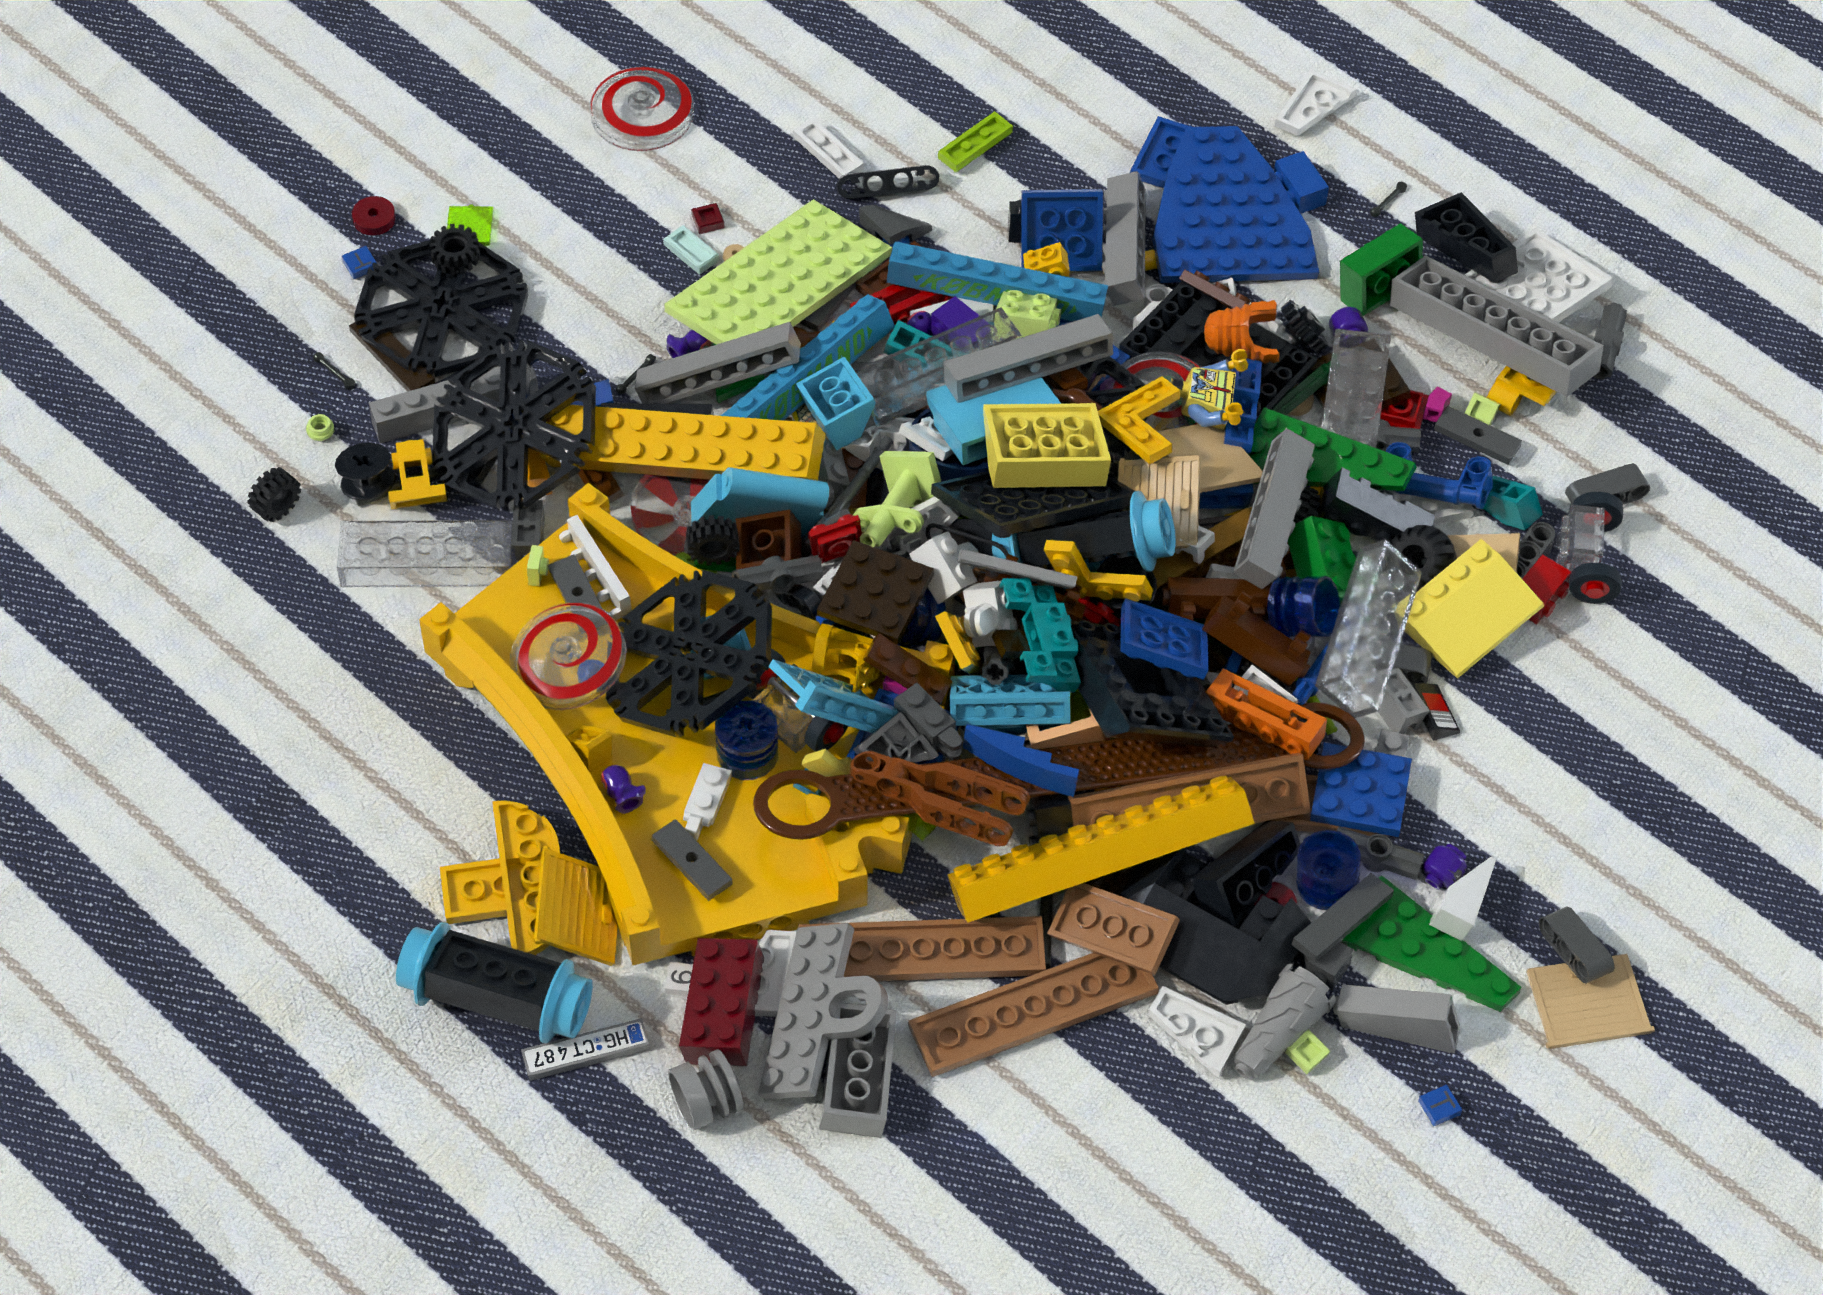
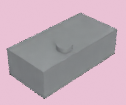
[819,1002,897,1138]

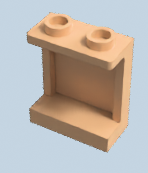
[1025,709,1110,749]

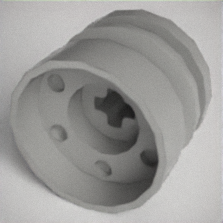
[668,1049,744,1131]

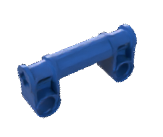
[1378,442,1493,510]

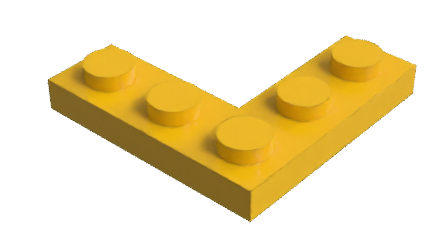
[1098,376,1180,464]
[1044,540,1153,602]

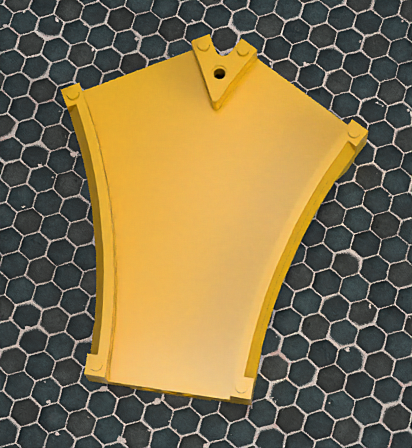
[419,483,955,966]

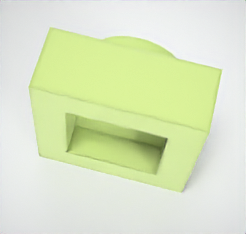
[1465,392,1501,426]
[527,545,549,586]
[1285,1029,1330,1074]

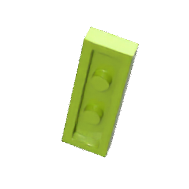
[938,111,1013,172]

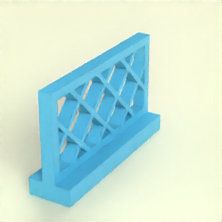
[768,659,899,733]
[950,674,1070,726]

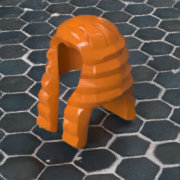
[1204,300,1280,364]

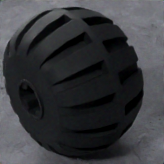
[1386,525,1457,595]

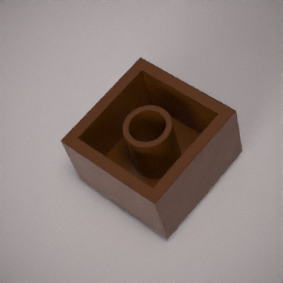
[736,509,802,570]

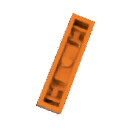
[1206,668,1327,761]

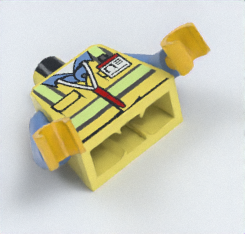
[1170,349,1249,430]

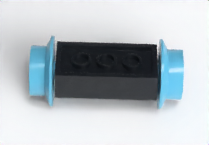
[992,491,1176,583]
[396,922,593,1044]

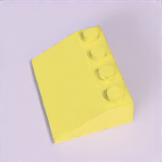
[983,403,1111,488]
[1395,539,1544,679]

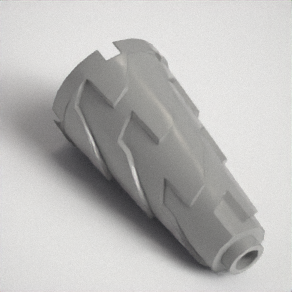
[1234,964,1336,1080]

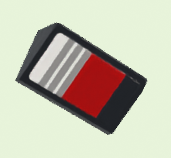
[1412,683,1460,741]

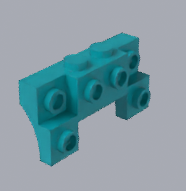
[999,578,1081,693]

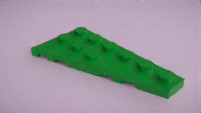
[1247,407,1417,491]
[1340,875,1522,1012]

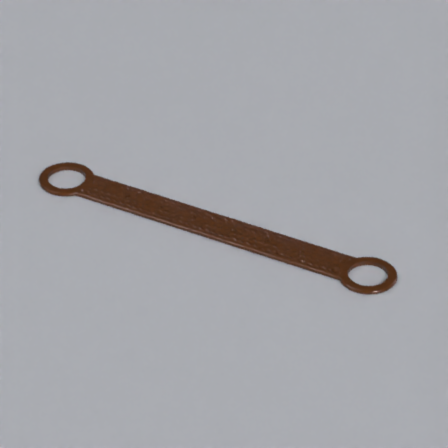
[753,702,1365,840]

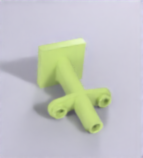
[853,451,941,547]

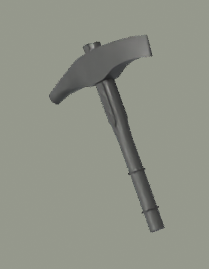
[802,436,893,555]

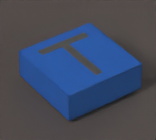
[342,246,377,280]
[1418,1085,1462,1126]

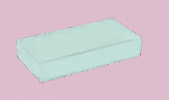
[663,225,719,275]

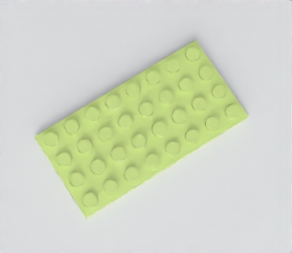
[664,199,892,345]

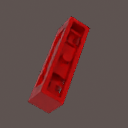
[850,284,953,333]

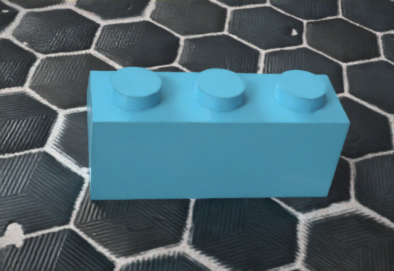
[796,357,876,450]

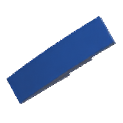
[1224,359,1262,453]
[963,724,1079,797]

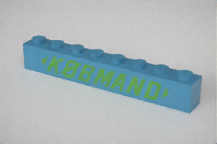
[887,241,1108,322]
[719,294,895,420]

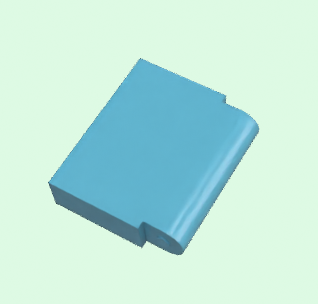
[926,377,1061,465]
[691,467,829,538]

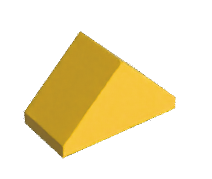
[566,725,612,772]

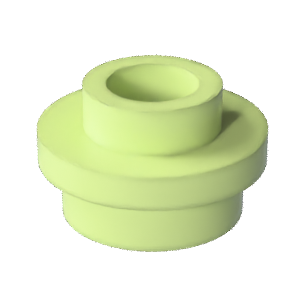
[306,414,334,441]

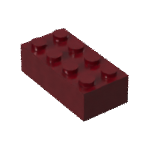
[679,938,764,1066]

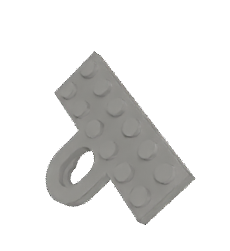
[758,923,888,1100]

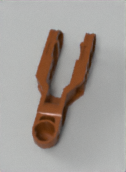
[850,751,1030,847]

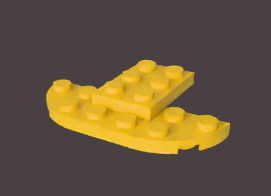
[440,801,560,955]

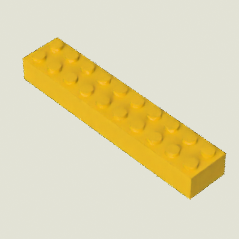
[540,405,826,481]
[947,776,1255,923]

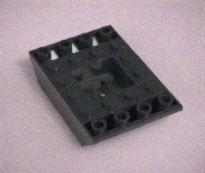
[1119,281,1318,423]
[1071,620,1234,747]

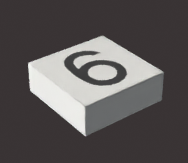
[665,962,693,996]

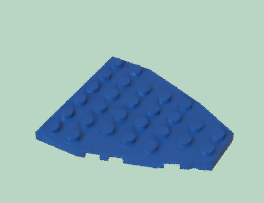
[1152,126,1319,283]

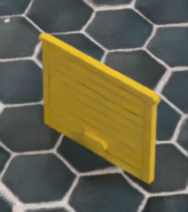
[534,846,618,966]

